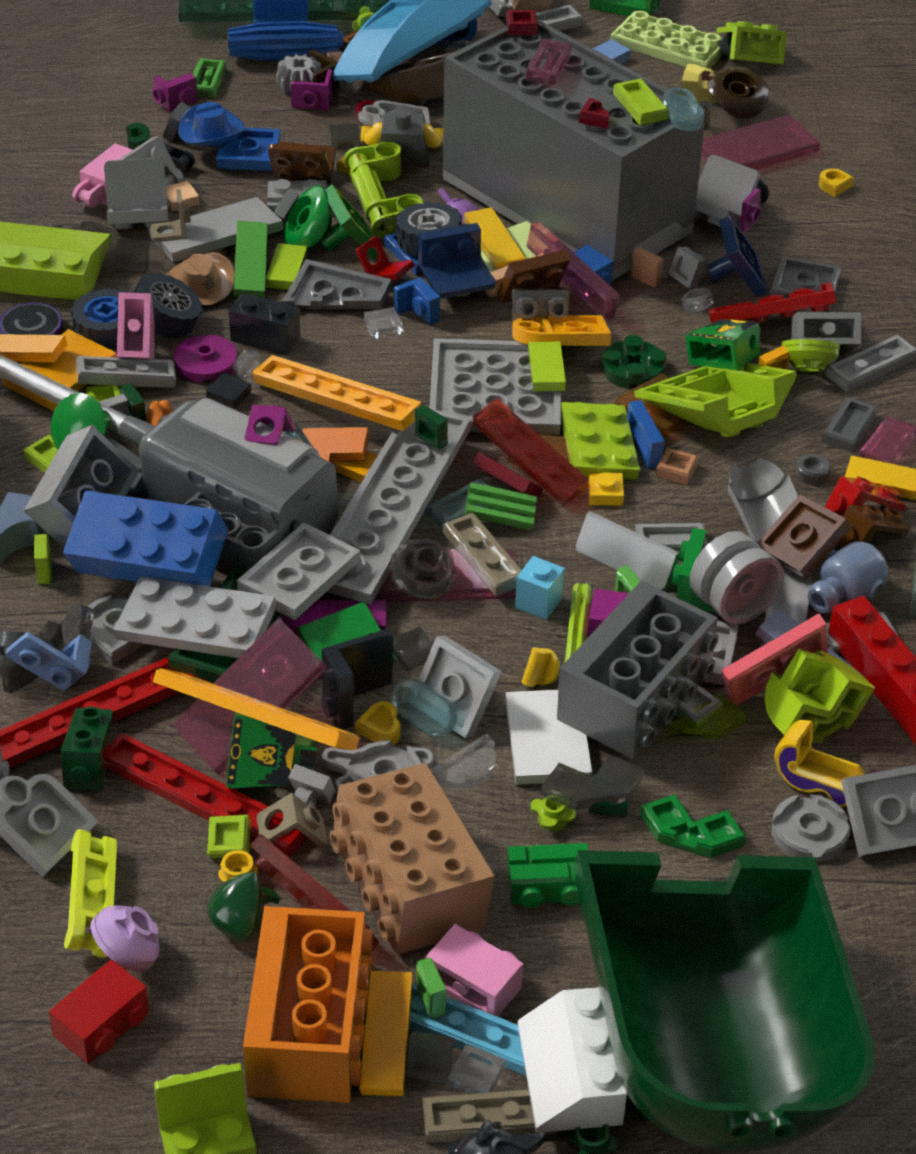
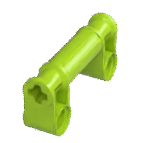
[344,141,423,239]

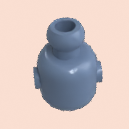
[808,542,888,613]

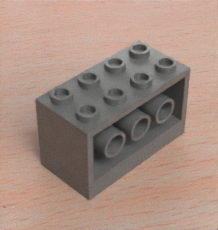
[557,581,719,759]

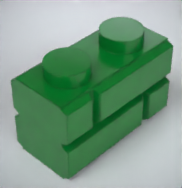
[506,843,588,908]

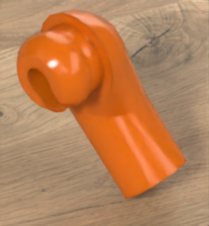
[146,400,172,426]

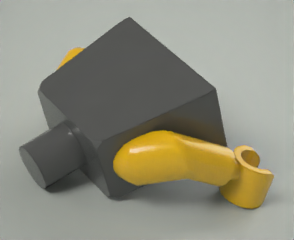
[360,105,444,166]

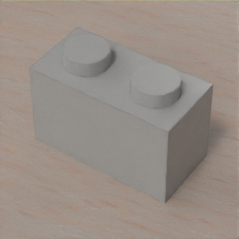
[791,312,861,349]

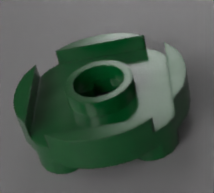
[602,335,667,389]

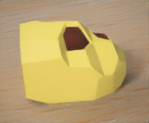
[681,64,718,104]

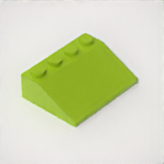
[0,222,112,301]

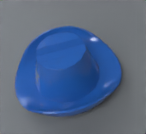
[178,102,244,147]

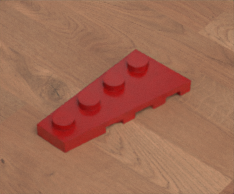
[709,282,836,323]

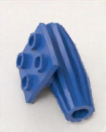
[228,0,343,61]

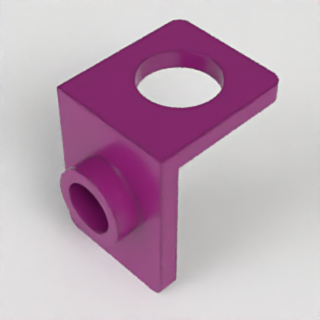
[291,70,333,110]
[739,188,761,234]
[245,404,296,445]

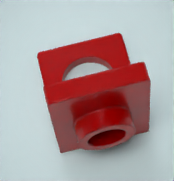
[355,236,416,283]

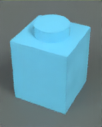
[515,556,565,620]

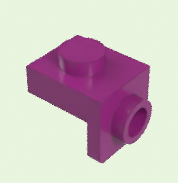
[152,73,198,112]

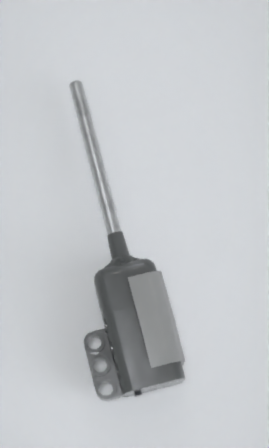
[0,355,338,570]

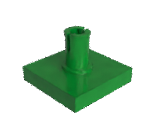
[320,185,377,260]

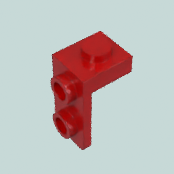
[825,476,907,516]

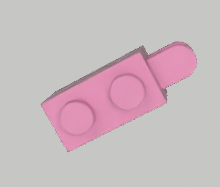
[72,143,132,208]

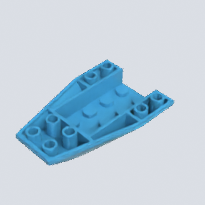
[332,0,492,83]

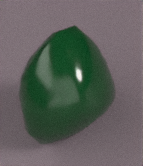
[206,872,281,940]

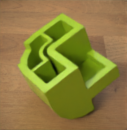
[765,649,875,743]

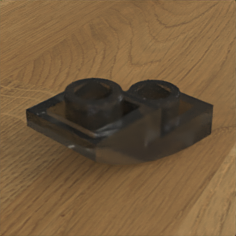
[0,621,65,693]

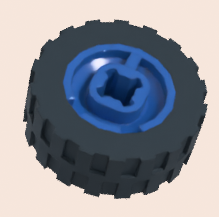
[71,288,128,350]

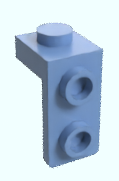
[5,632,92,691]

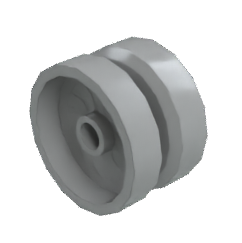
[690,531,783,625]

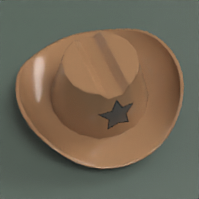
[166,252,234,306]

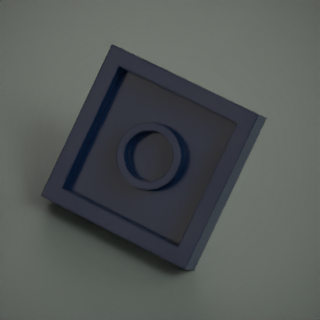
[706,215,767,297]

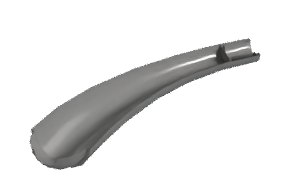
[728,457,812,693]

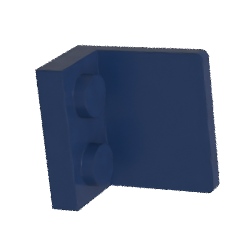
[418,223,495,299]

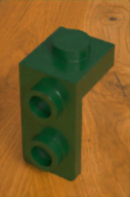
[61,707,113,791]

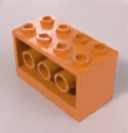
[243,906,373,1103]

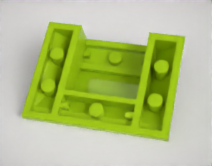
[634,363,796,437]

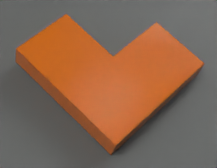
[301,427,370,463]

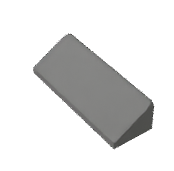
[576,511,679,591]

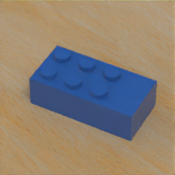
[63,490,228,587]

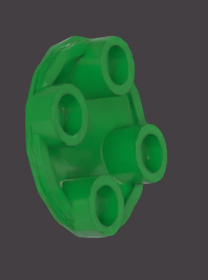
[51,393,111,450]

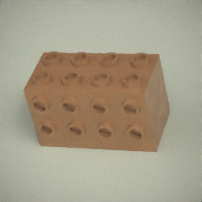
[330,763,494,956]

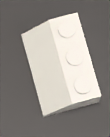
[518,987,627,1133]

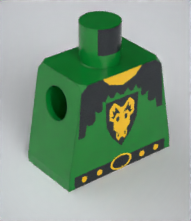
[685,319,761,370]
[226,711,317,788]

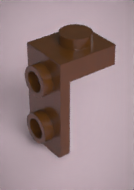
[836,504,910,549]

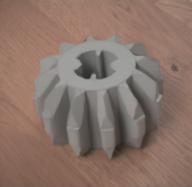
[276,54,322,94]

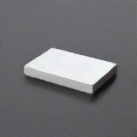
[505,690,592,785]

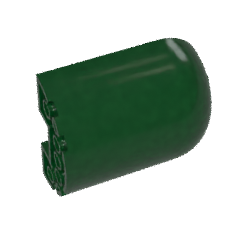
[574,850,875,1152]

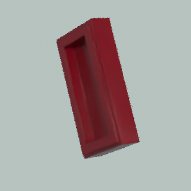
[473,452,544,499]

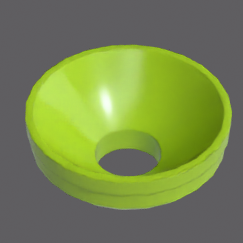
[782,339,840,372]

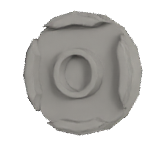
[771,794,850,862]

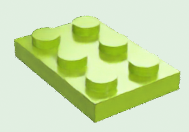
[561,402,640,480]

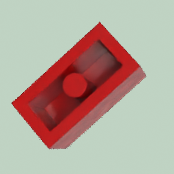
[48,960,149,1064]

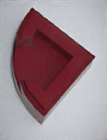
[579,98,610,129]

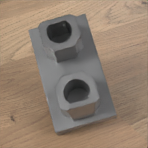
[512,289,569,321]

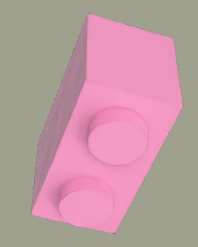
[426,924,523,1017]

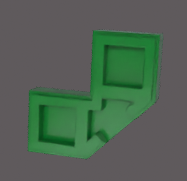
[640,794,746,858]

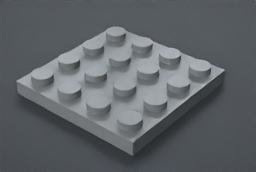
[429,338,561,435]

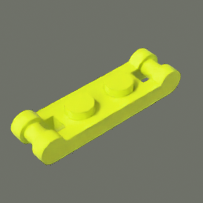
[64,829,117,958]

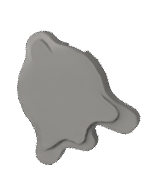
[322,741,434,794]

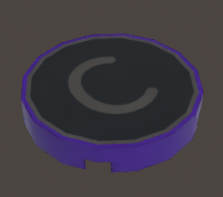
[0,302,64,335]

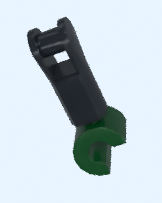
[126,123,196,174]

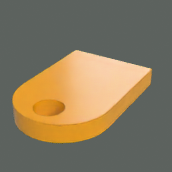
[512,315,611,346]

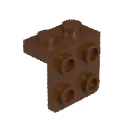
[268,142,336,183]

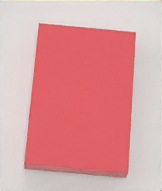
[722,614,828,707]

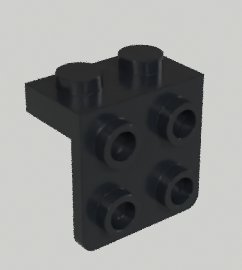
[321,629,394,730]

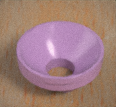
[91,906,160,972]

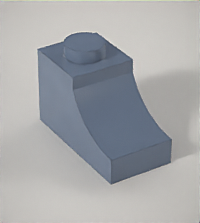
[0,492,48,565]

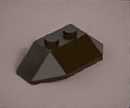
[367,50,459,106]

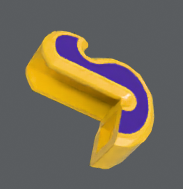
[774,720,865,808]

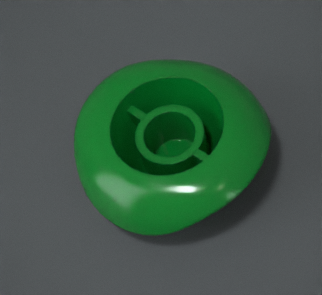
[283,185,332,248]

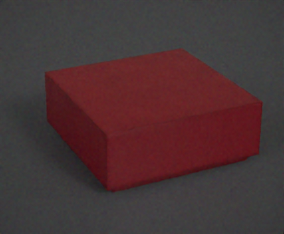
[506,10,538,35]

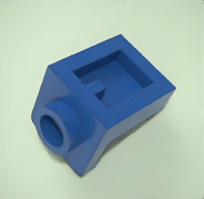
[394,277,440,325]

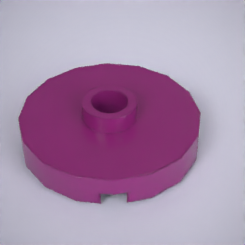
[173,335,238,383]

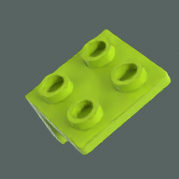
[716,21,787,65]
[154,1063,257,1154]

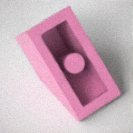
[117,292,155,359]

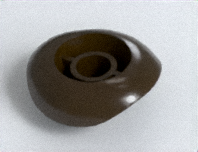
[707,69,770,118]

